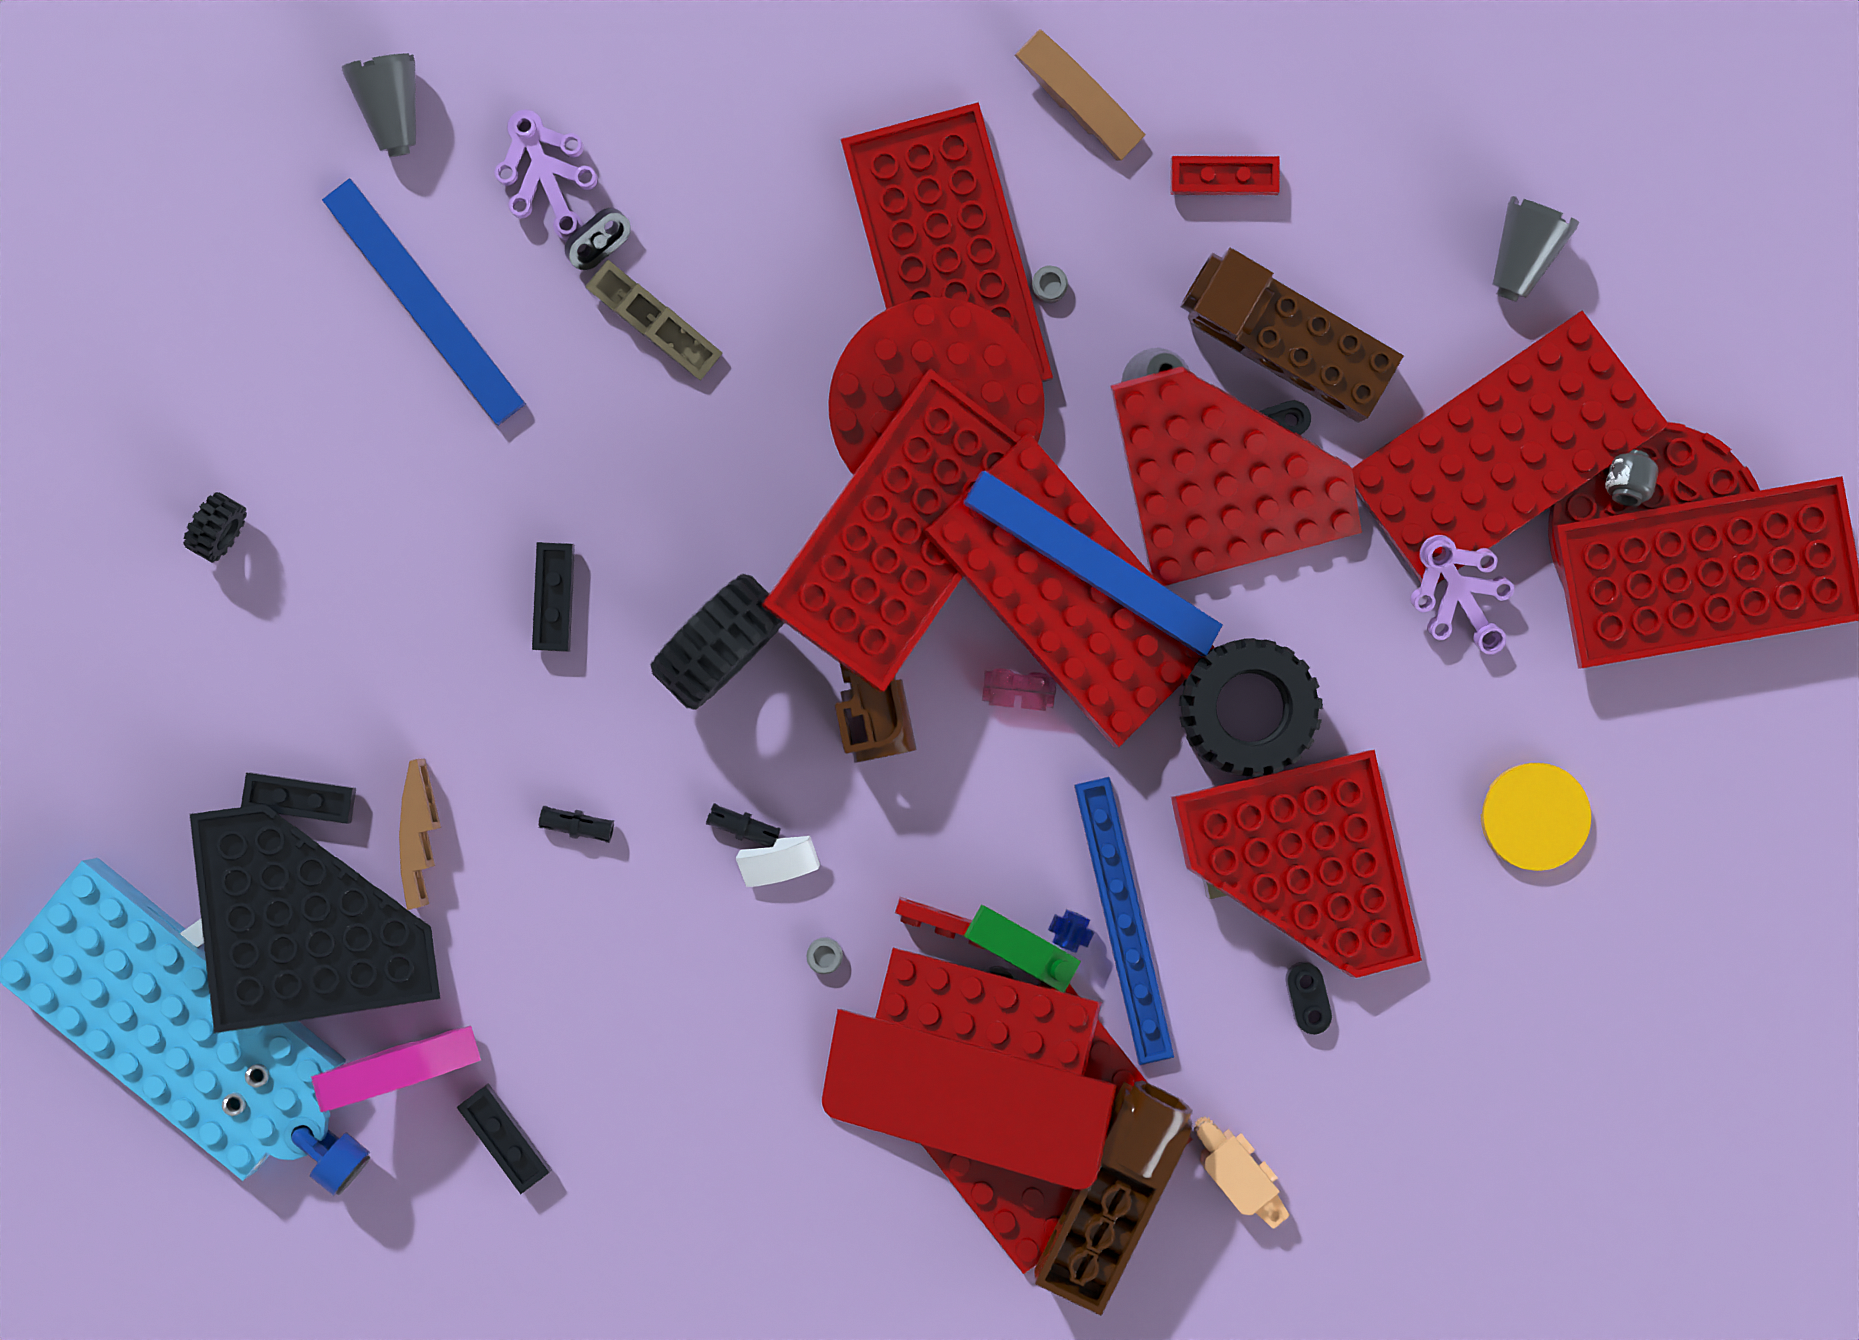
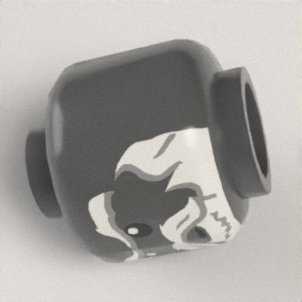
[1605,450,1659,507]

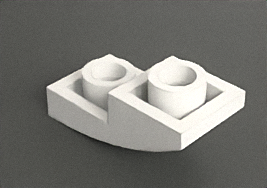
[736,836,820,887]

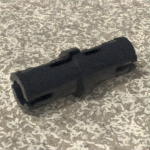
[706,803,781,847]
[538,805,614,843]

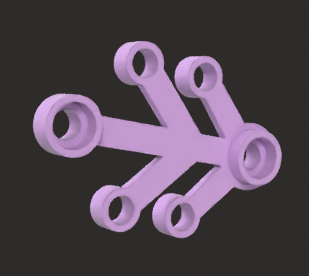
[494,110,598,242]
[1411,535,1514,654]

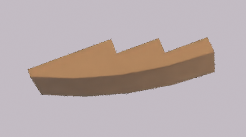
[1014,29,1146,160]
[399,758,441,910]

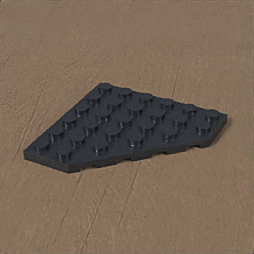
[189,804,440,1034]

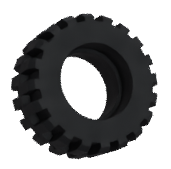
[650,574,784,710]
[1179,638,1323,777]

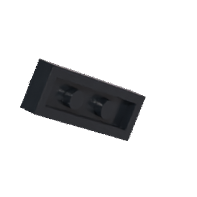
[532,542,575,652]
[241,772,356,824]
[457,1083,552,1194]

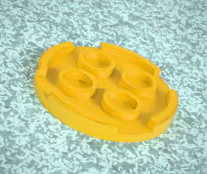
[1481,763,1591,871]

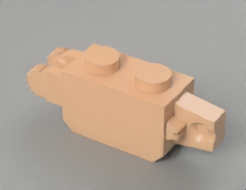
[1193,1116,1290,1229]

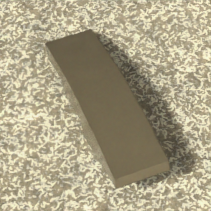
[585,259,723,381]

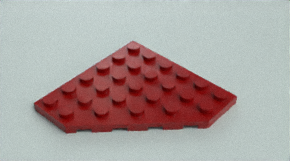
[1110,366,1362,586]
[1171,750,1422,978]

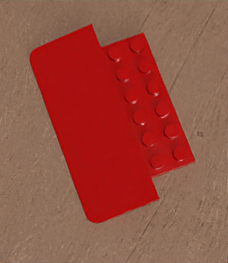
[822,948,1116,1190]

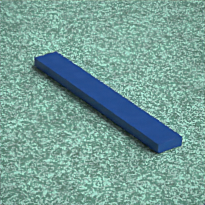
[322,178,526,426]
[963,471,1223,656]
[1074,777,1174,1066]

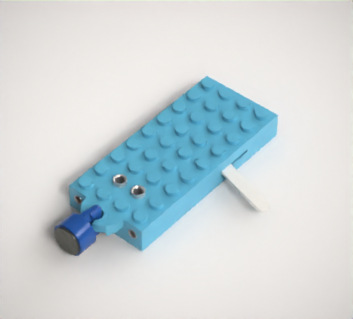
[0,858,371,1196]

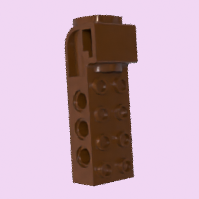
[1180,247,1404,423]
[835,663,917,763]
[1035,1080,1193,1316]

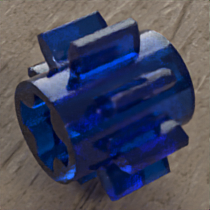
[1048,909,1095,953]

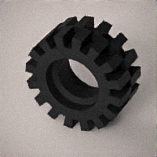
[183,492,247,563]

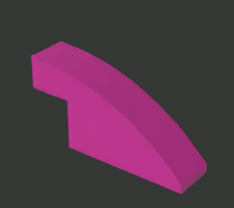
[311,1026,481,1112]

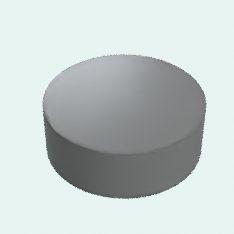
[1032,266,1068,303]
[806,937,843,974]

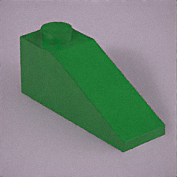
[964,904,1081,992]

